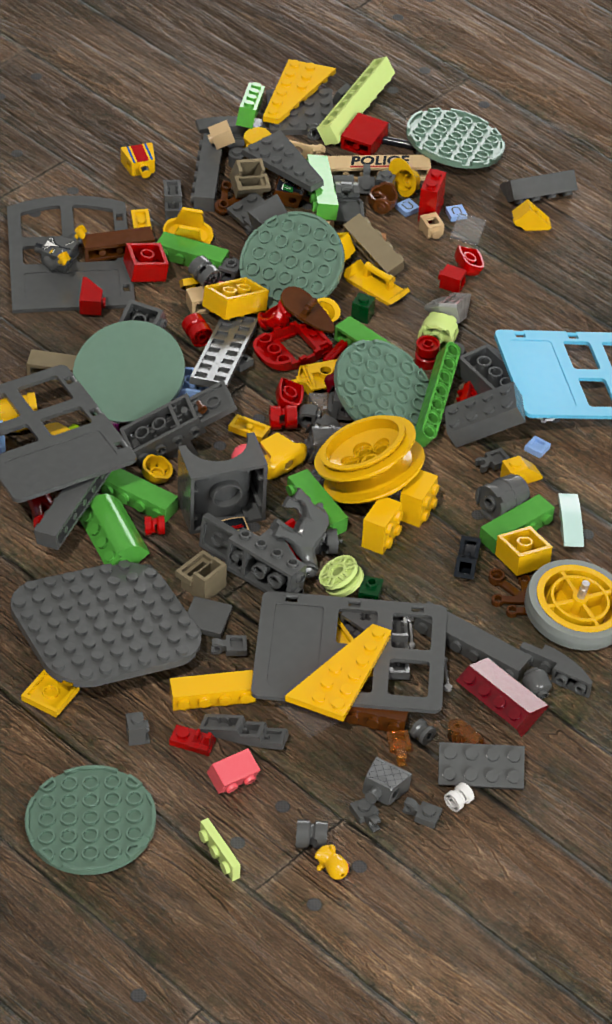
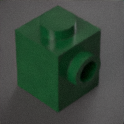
[351,292,376,324]
[358,575,384,600]

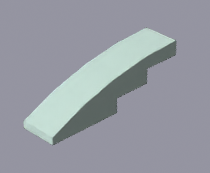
[558,493,584,547]

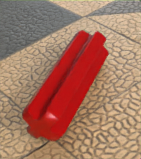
[322,340,348,362]

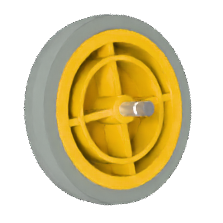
[524,559,612,651]

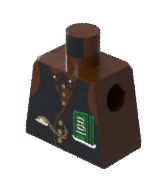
[273,175,310,208]

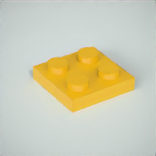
[21,670,80,717]

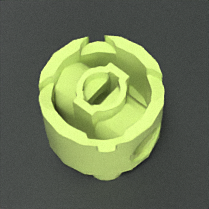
[418,312,459,351]

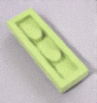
[199,818,240,881]

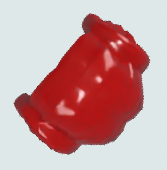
[257,300,292,331]

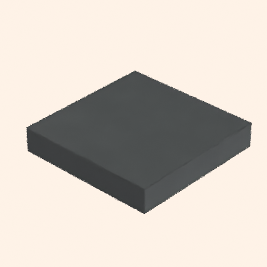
[187,596,233,639]

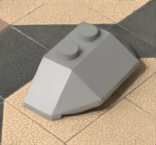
[424,292,471,325]

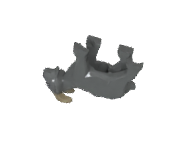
[270,488,329,578]

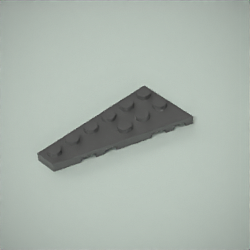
[242,130,324,192]

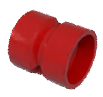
[182,313,213,347]
[414,335,440,370]
[269,405,297,430]

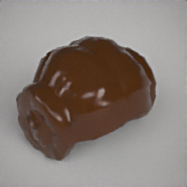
[367,181,398,214]

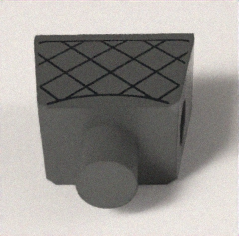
[362,757,412,805]

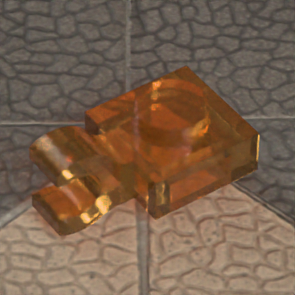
[387,730,411,767]

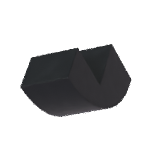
[454,534,482,580]

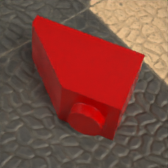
[79,277,106,315]

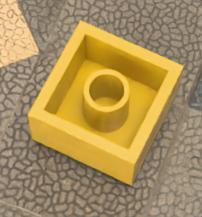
[400,470,440,528]
[361,496,403,555]
[495,526,552,576]

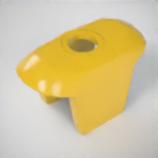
[163,207,213,244]
[261,433,308,480]

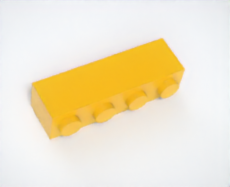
[170,670,256,711]

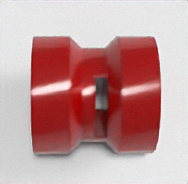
[144,515,165,536]

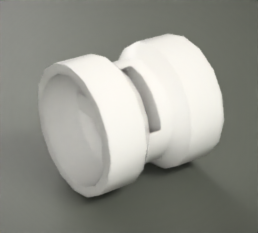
[444,782,474,812]

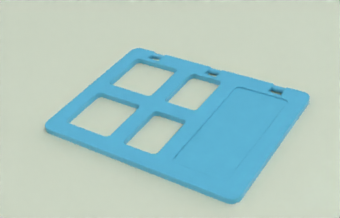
[494,330,612,419]

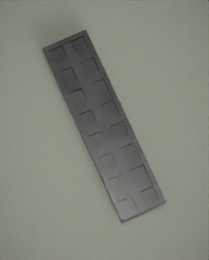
[189,316,258,387]

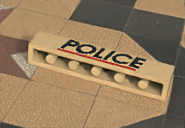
[328,155,431,182]

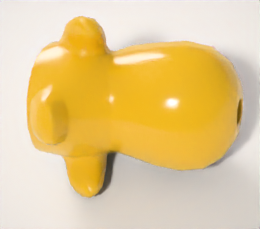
[314,844,349,880]

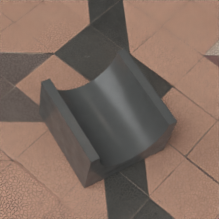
[178,432,268,534]

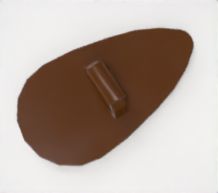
[280,286,335,333]

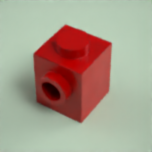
[438,264,467,293]

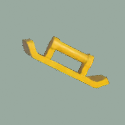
[344,260,410,306]

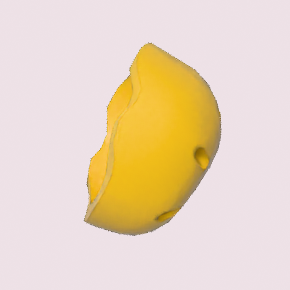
[142,454,173,484]

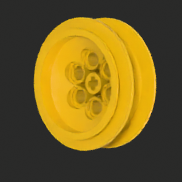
[314,415,425,504]

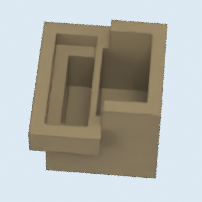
[229,158,271,199]
[175,550,227,599]

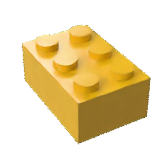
[202,277,269,320]

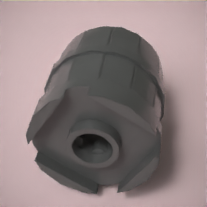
[304,424,344,462]
[475,474,530,521]

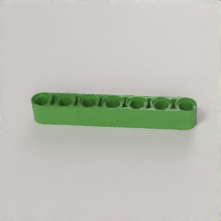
[415,342,461,447]

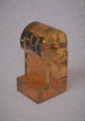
[447,719,484,744]

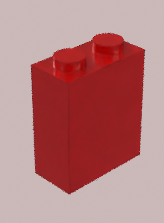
[340,112,389,155]
[418,168,447,224]

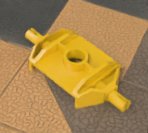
[291,359,337,397]

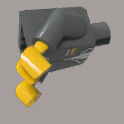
[34,225,87,274]

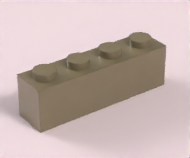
[343,213,405,276]
[26,349,77,383]

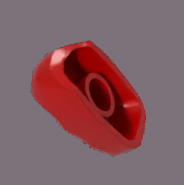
[454,245,484,276]
[275,377,304,409]

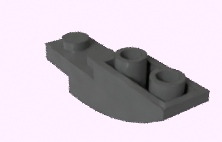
[520,642,593,698]

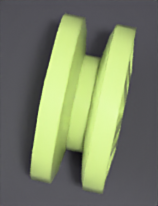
[319,555,364,597]

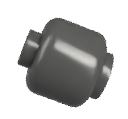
[522,667,552,699]

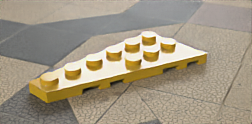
[263,59,336,124]
[285,624,392,722]

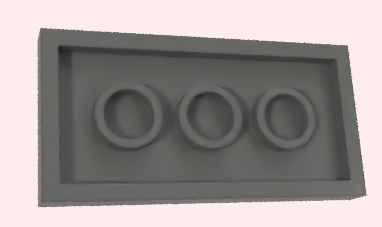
[438,742,525,790]

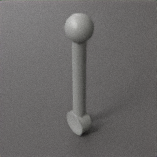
[407,617,415,649]
[444,656,452,692]

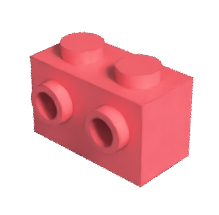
[206,748,260,794]

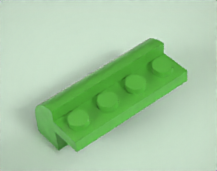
[80,494,150,565]

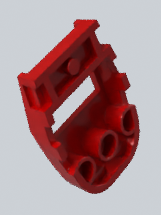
[253,321,333,371]

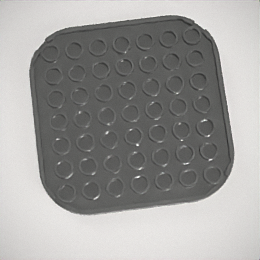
[10,560,201,687]

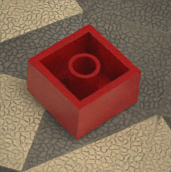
[123,243,169,282]

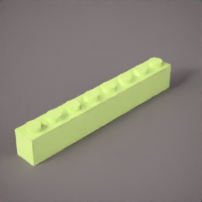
[316,56,395,145]

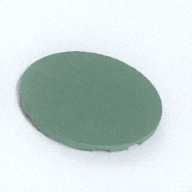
[406,107,505,169]
[239,211,345,310]
[73,320,186,424]
[334,339,429,428]
[25,765,156,875]

